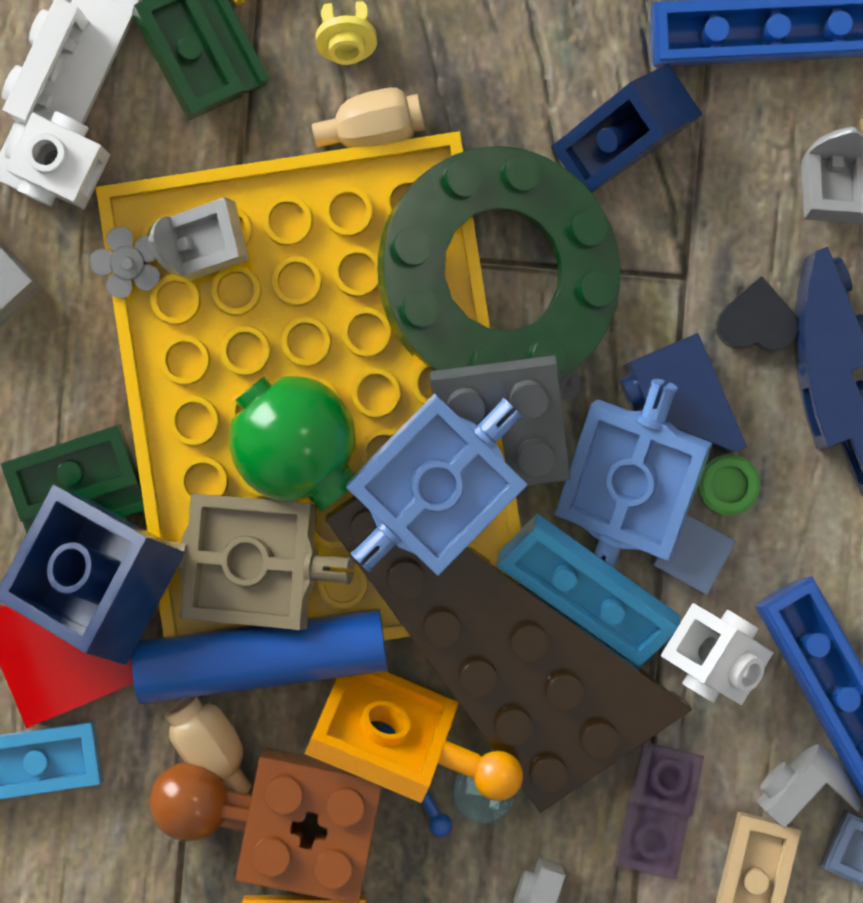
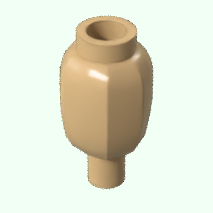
[312,87,426,148]
[165,697,252,794]

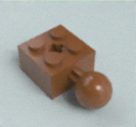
[149,747,382,903]

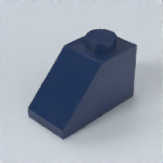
[551,63,703,193]
[620,333,747,453]

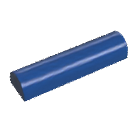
[650,0,863,67]
[755,576,863,799]
[131,608,388,704]

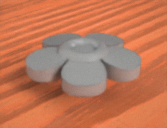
[90,226,160,298]

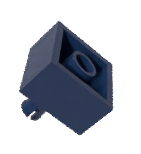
[0,485,185,665]

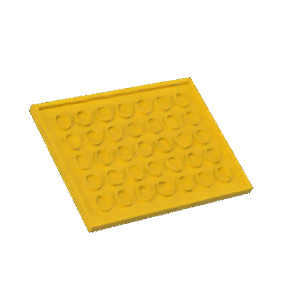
[96,131,521,640]

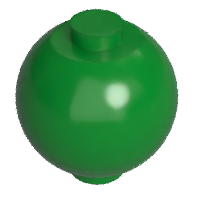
[229,376,356,511]

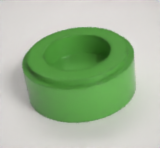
[697,454,760,515]

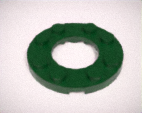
[377,146,620,380]

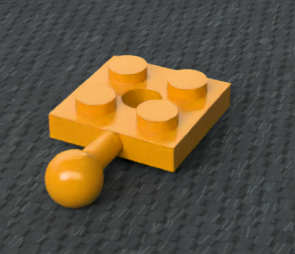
[305,671,523,803]

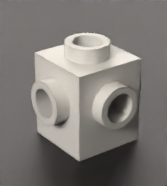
[5,111,110,210]
[661,603,774,705]

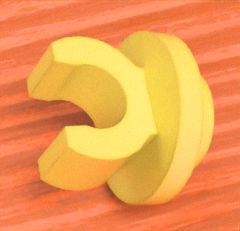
[316,1,377,65]

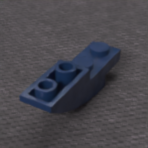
[794,247,863,496]

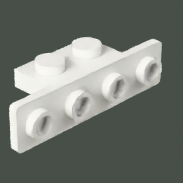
[0,0,142,190]

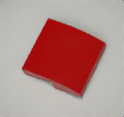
[0,605,134,729]

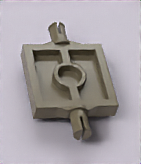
[166,493,354,630]

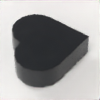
[715,276,799,352]

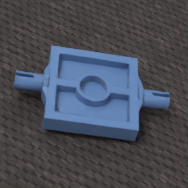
[554,379,713,568]
[345,393,528,576]

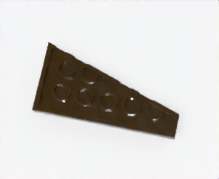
[325,496,692,813]

